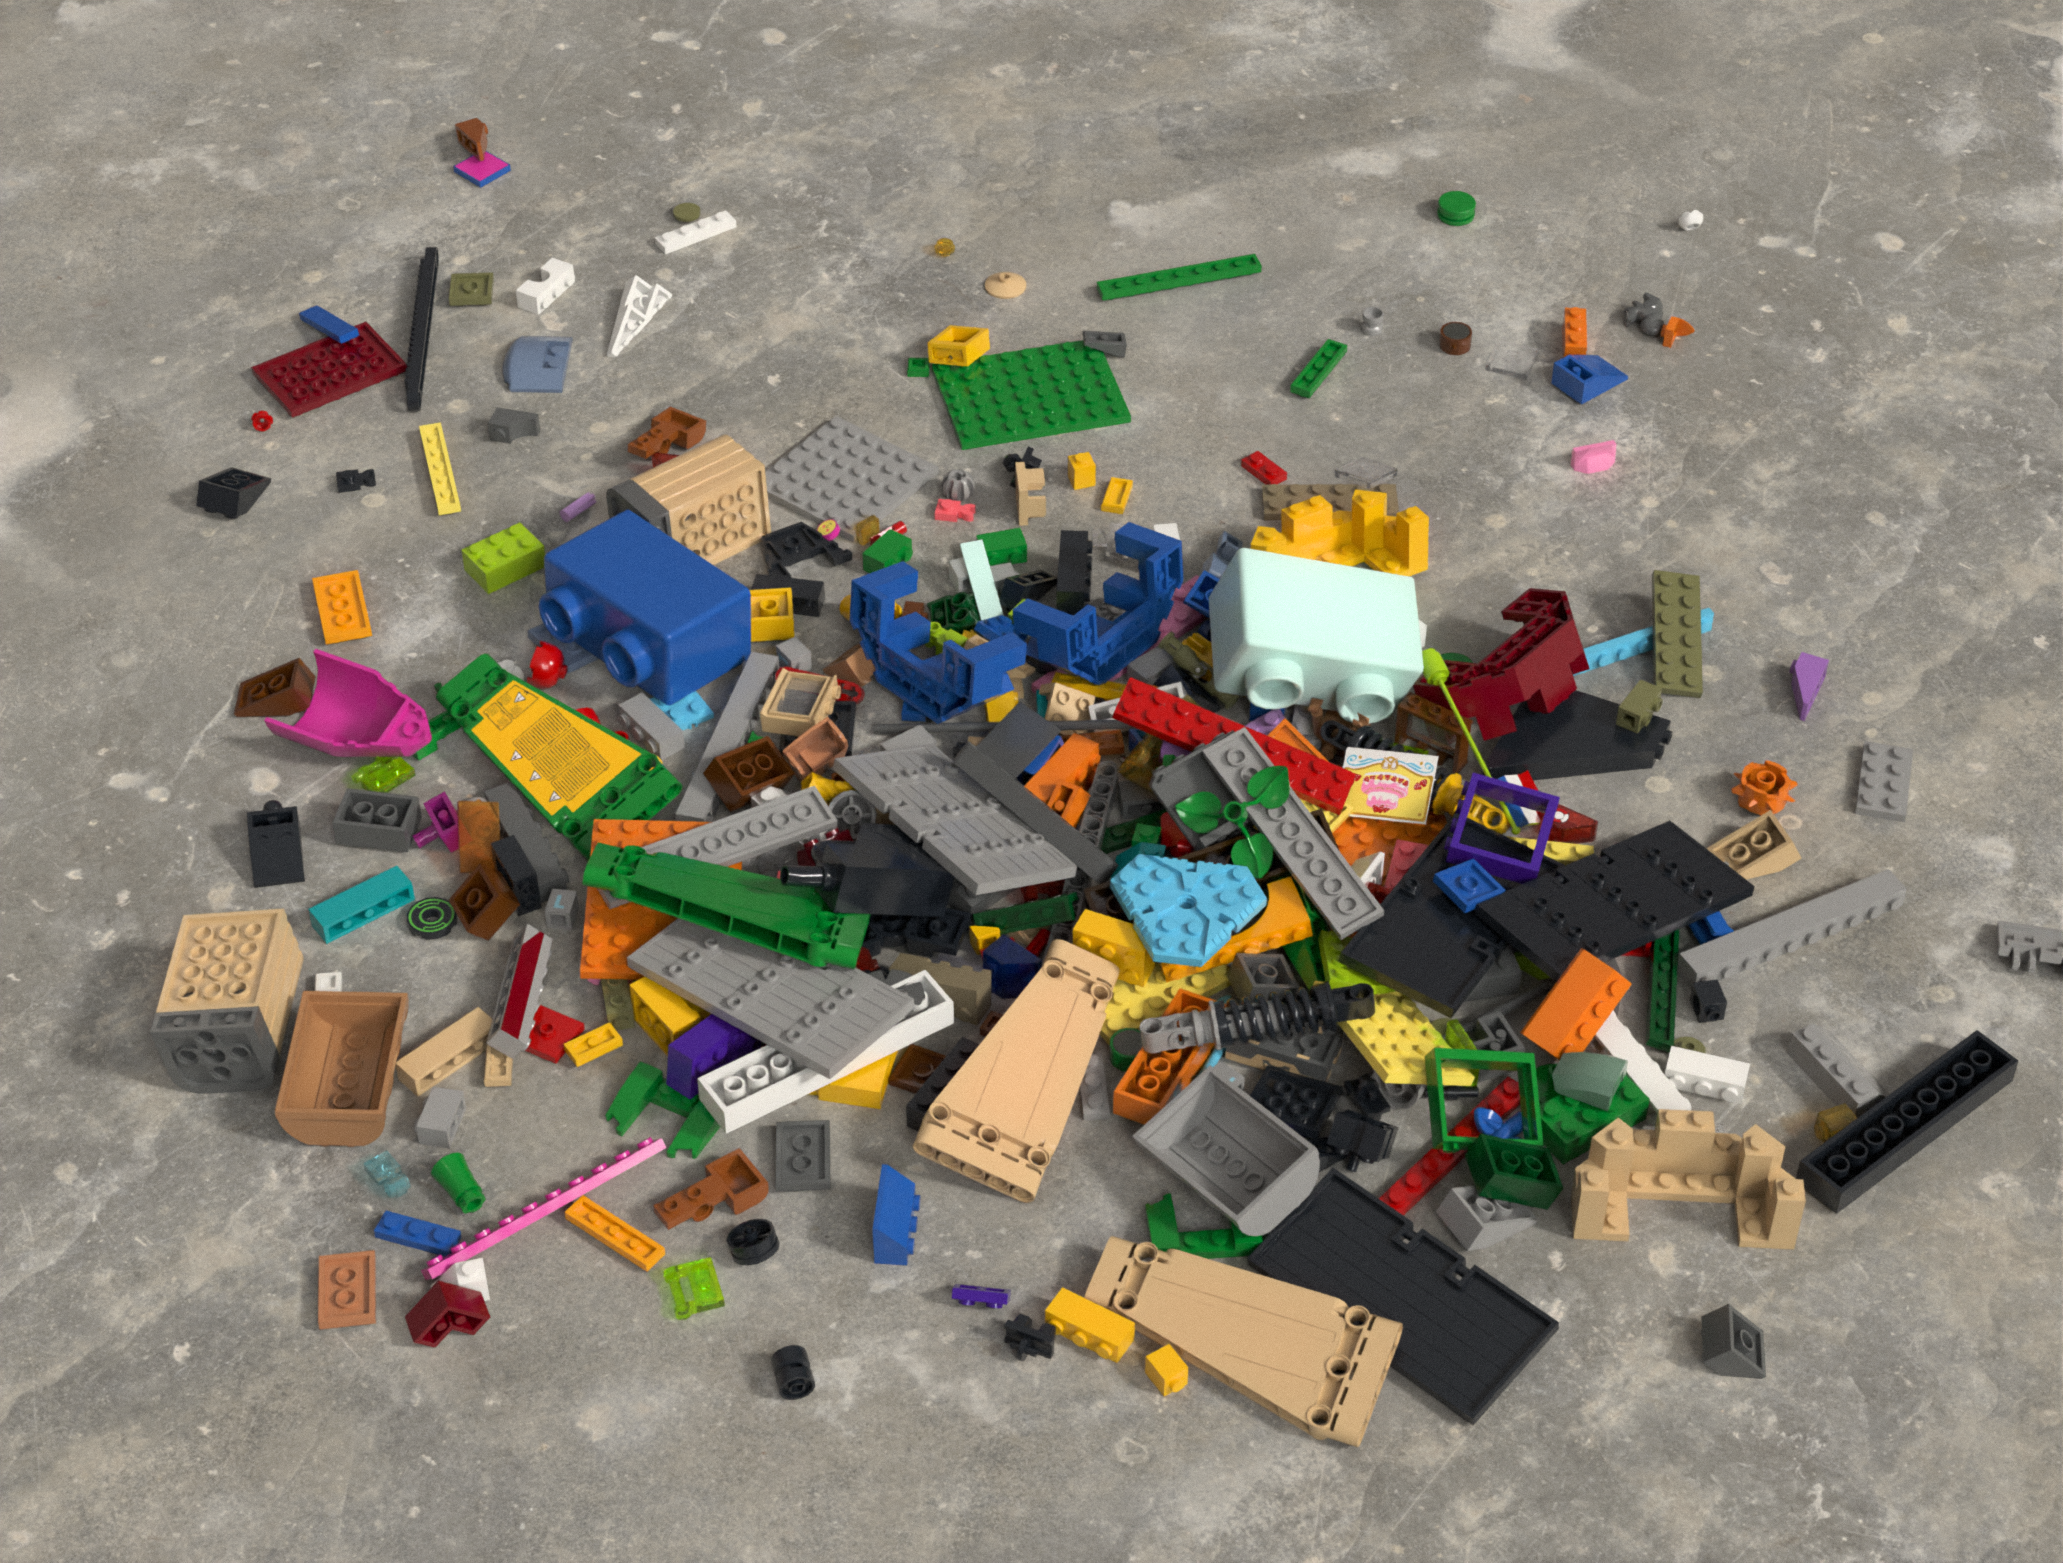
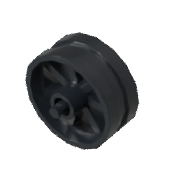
[726,1219,780,1266]

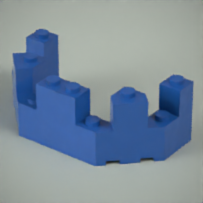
[1013,522,1184,685]
[850,561,1027,724]

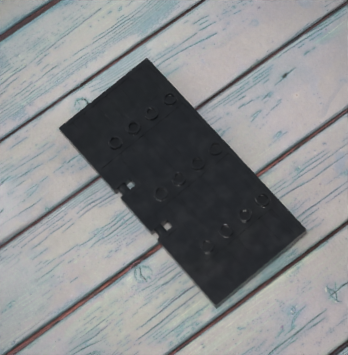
[1339,813,1565,1018]
[1475,820,1755,982]
[1247,1168,1559,1425]

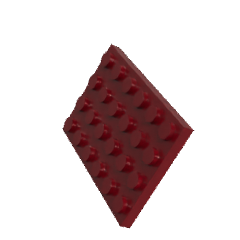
[251,321,407,418]

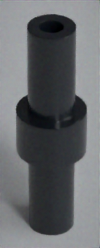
[1425,1085,1479,1100]

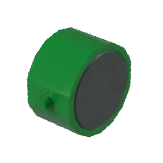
[1109,1028,1142,1072]

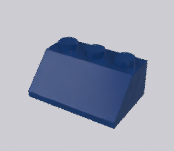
[1183,570,1220,618]
[872,1164,921,1266]

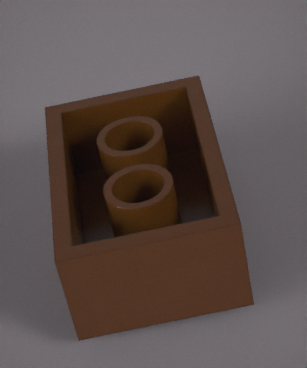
[703,736,795,812]

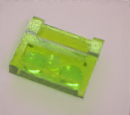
[663,1257,725,1320]

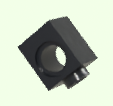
[1689,979,1727,1023]

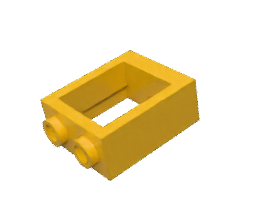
[927,325,990,367]

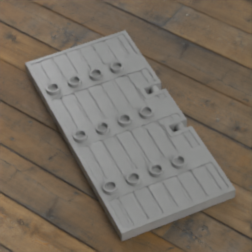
[833,744,1077,895]
[627,918,915,1079]

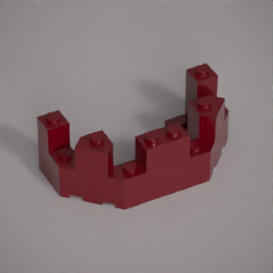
[1413,588,1590,744]

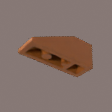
[455,118,488,161]

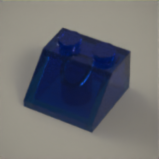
[983,934,1042,999]

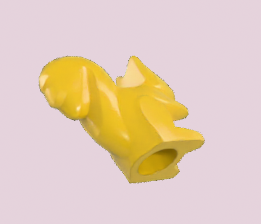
[801,772,857,807]

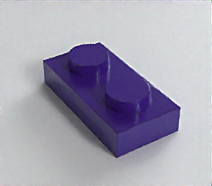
[952,1284,1011,1308]

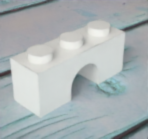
[516,258,575,315]

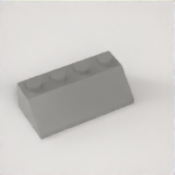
[1787,1023,1890,1123]

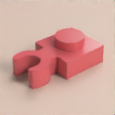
[935,499,976,522]

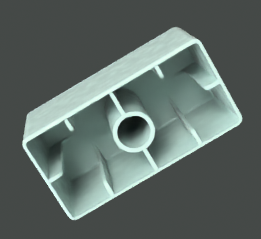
[1209,548,1424,724]

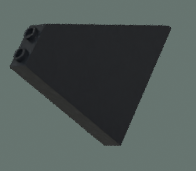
[1483,690,1673,781]

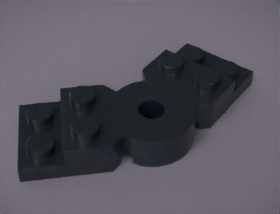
[857,908,972,963]

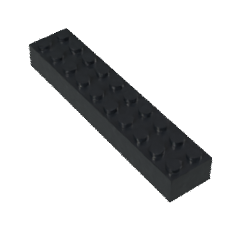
[1796,1030,2019,1214]

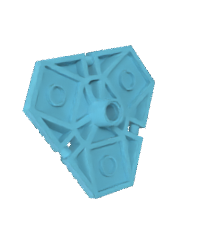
[1110,854,1267,967]

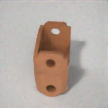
[782,717,848,782]

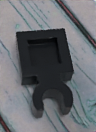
[336,469,376,493]

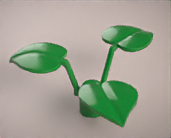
[1175,766,1290,879]

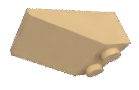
[1706,810,1802,880]

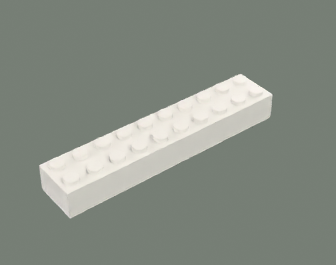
[697,970,954,1134]

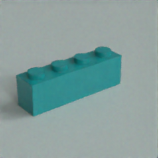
[308,865,415,944]

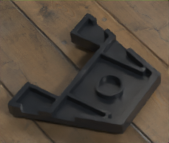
[761,521,852,578]

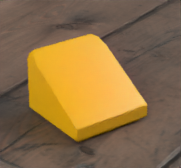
[969,926,1000,955]

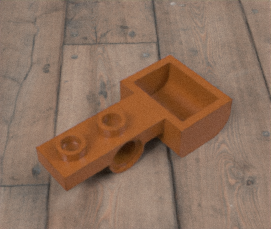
[628,406,706,459]
[653,1148,769,1230]

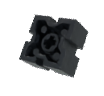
[1327,1109,1399,1172]

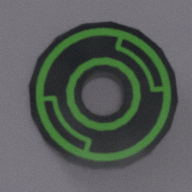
[407,897,457,940]

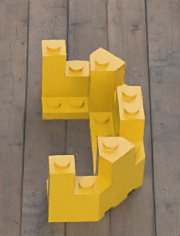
[1251,489,1429,577]

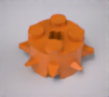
[1731,760,1798,816]

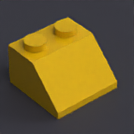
[750,588,795,642]

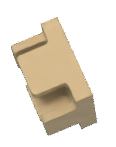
[1015,462,1046,526]

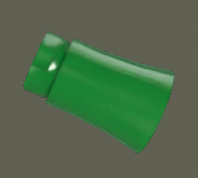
[431,1153,486,1214]

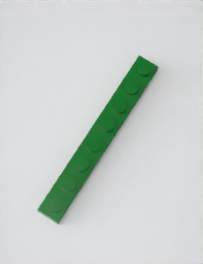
[1096,254,1262,301]

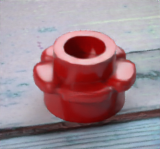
[251,410,273,432]

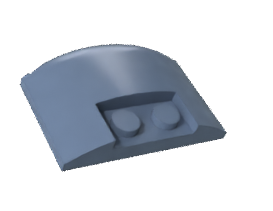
[503,336,573,393]

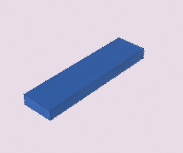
[299,305,359,344]

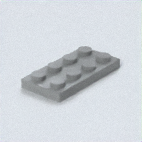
[1855,741,1913,822]

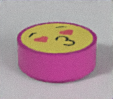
[817,519,840,541]

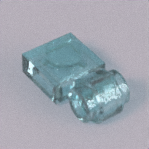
[364,1150,411,1198]

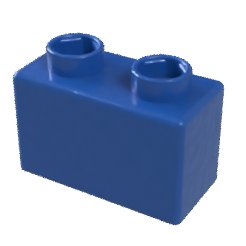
[538,509,751,706]

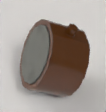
[1439,322,1472,355]

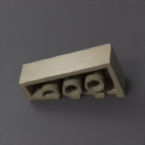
[889,953,992,1026]

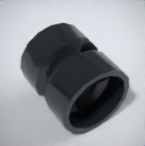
[771,1345,815,1400]

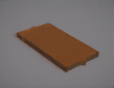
[457,799,500,873]

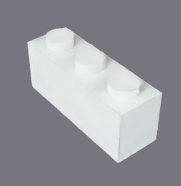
[1665,1046,1750,1104]

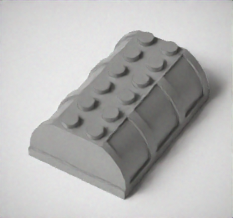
[1132,1065,1320,1236]

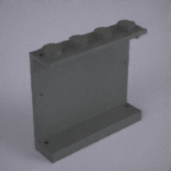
[1148,730,1254,851]

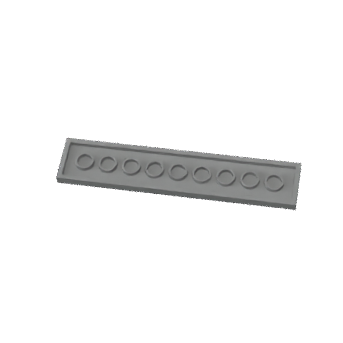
[1202,727,1384,940]
[598,786,837,909]

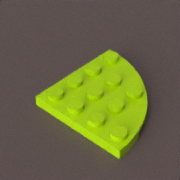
[1318,930,1395,995]

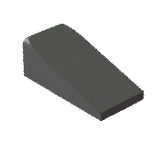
[1082,331,1127,357]

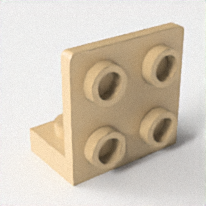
[1039,682,1095,735]

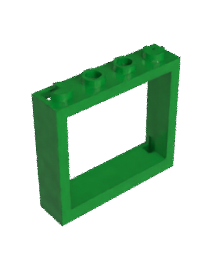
[1425,1048,1544,1153]

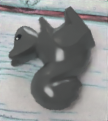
[1623,292,1664,335]

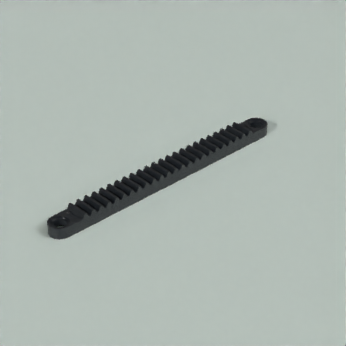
[404,247,439,411]

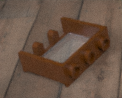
[1394,692,1473,774]

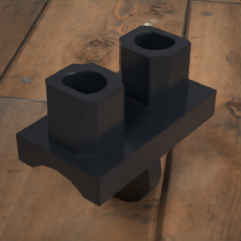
[1003,446,1042,488]
[1344,1073,1390,1120]
[1004,1313,1056,1361]

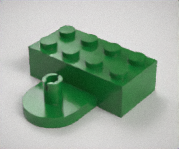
[1536,1063,1650,1165]

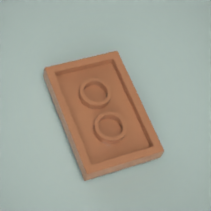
[318,1250,376,1330]

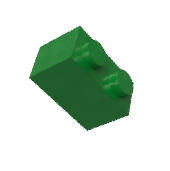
[976,528,1027,566]
[862,529,913,573]

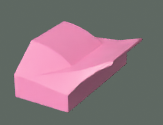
[1570,440,1616,474]

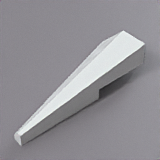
[606,275,672,358]

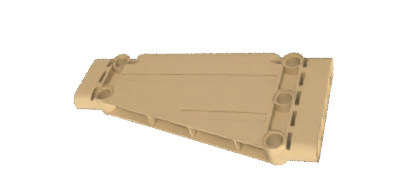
[913,939,1120,1203]
[1084,1236,1403,1447]

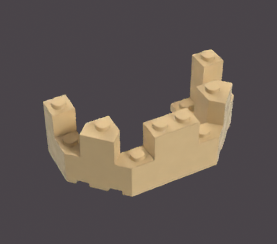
[1571,1109,1806,1250]

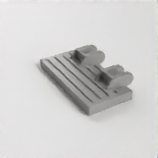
[1996,921,2063,973]

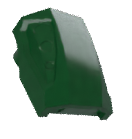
[927,592,981,634]

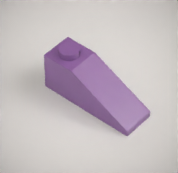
[1789,652,1829,721]

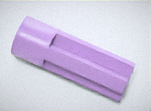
[560,492,596,522]

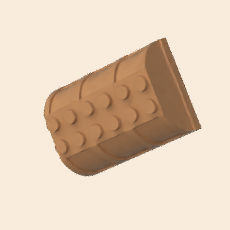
[275,991,409,1147]

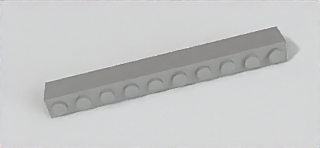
[673,652,779,822]
[1677,869,1907,988]

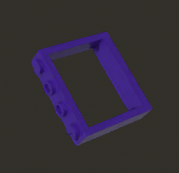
[1444,772,1560,884]

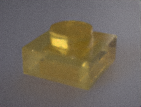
[856,515,879,546]

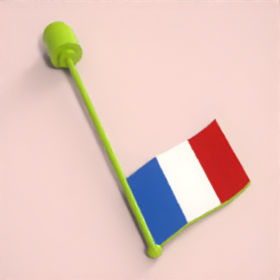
[1422,648,1545,835]

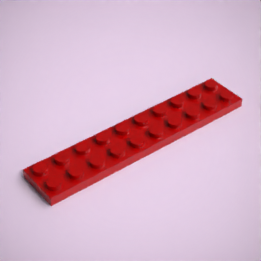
[1112,677,1356,815]

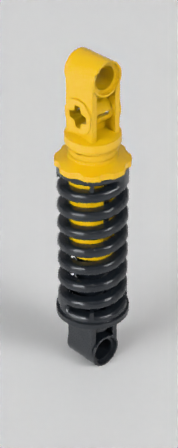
[1320,720,1510,834]

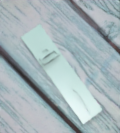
[960,540,1004,638]

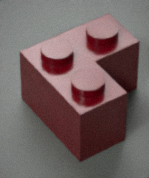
[405,1280,490,1348]

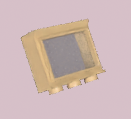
[760,668,841,736]

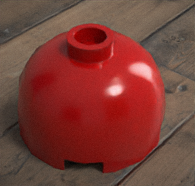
[526,641,568,689]

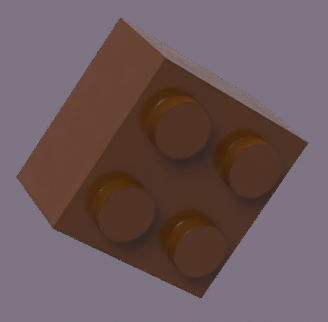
[449,864,520,941]

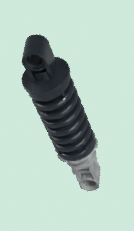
[1139,981,1376,1053]

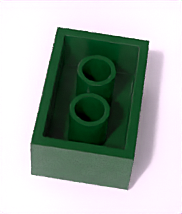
[1465,1134,1564,1210]

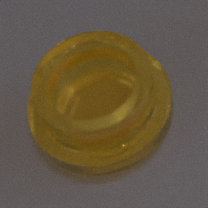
[935,238,955,257]

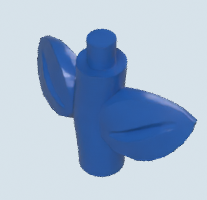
[1474,1107,1523,1139]

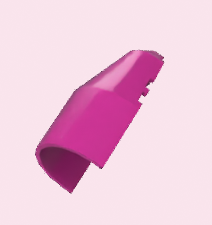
[264,649,432,757]

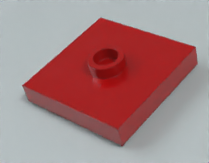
[525,1005,585,1064]

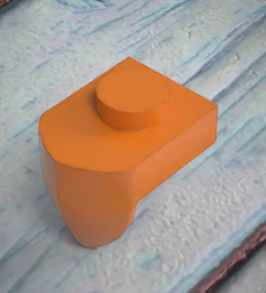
[1661,316,1695,348]

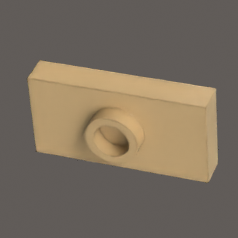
[484,1044,513,1087]

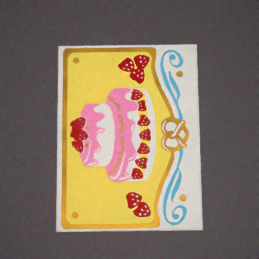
[1343,747,1439,825]

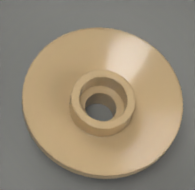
[985,272,1026,299]

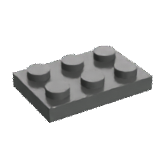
[776,1120,831,1192]

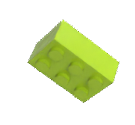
[461,522,545,594]

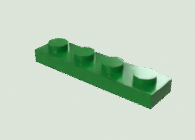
[1290,339,1348,399]

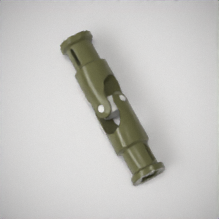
[1158,631,1241,710]

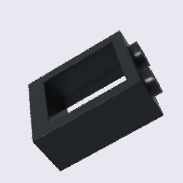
[490,835,542,917]

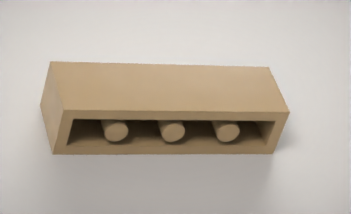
[396,1007,492,1097]

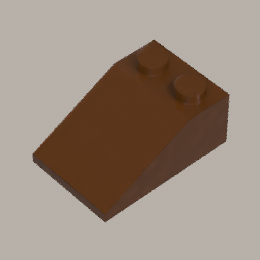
[234,657,316,717]

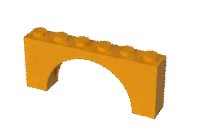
[1158,876,1313,983]

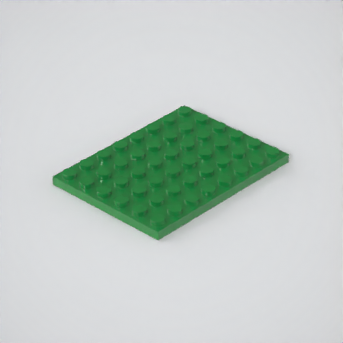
[931,340,1131,450]

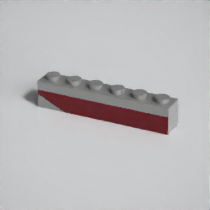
[486,924,553,1059]

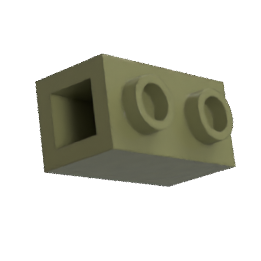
[1616,679,1663,734]
[601,979,635,1030]

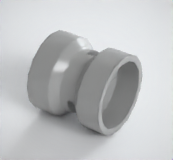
[1361,306,1384,336]

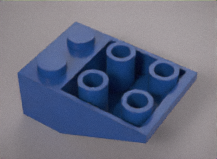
[1551,355,1628,405]

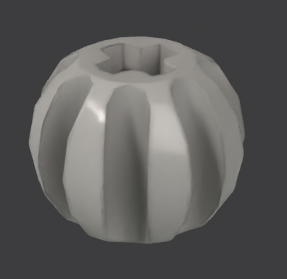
[941,469,975,501]

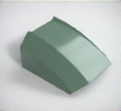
[1552,1052,1628,1111]

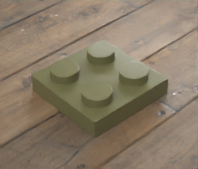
[449,272,494,306]

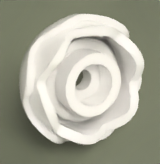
[1678,210,1703,231]

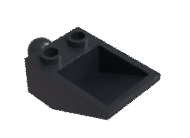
[247,800,305,888]

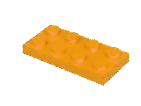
[312,570,372,645]

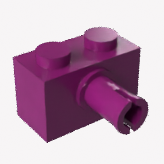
[412,791,473,853]

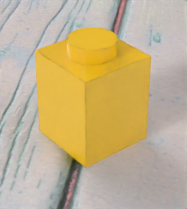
[1068,452,1096,490]
[1145,1344,1188,1396]

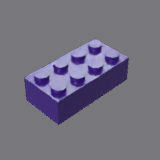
[666,1014,761,1099]

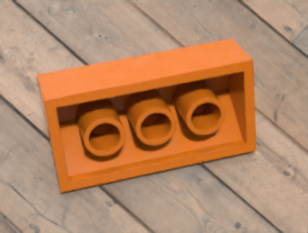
[1520,948,1632,1062]

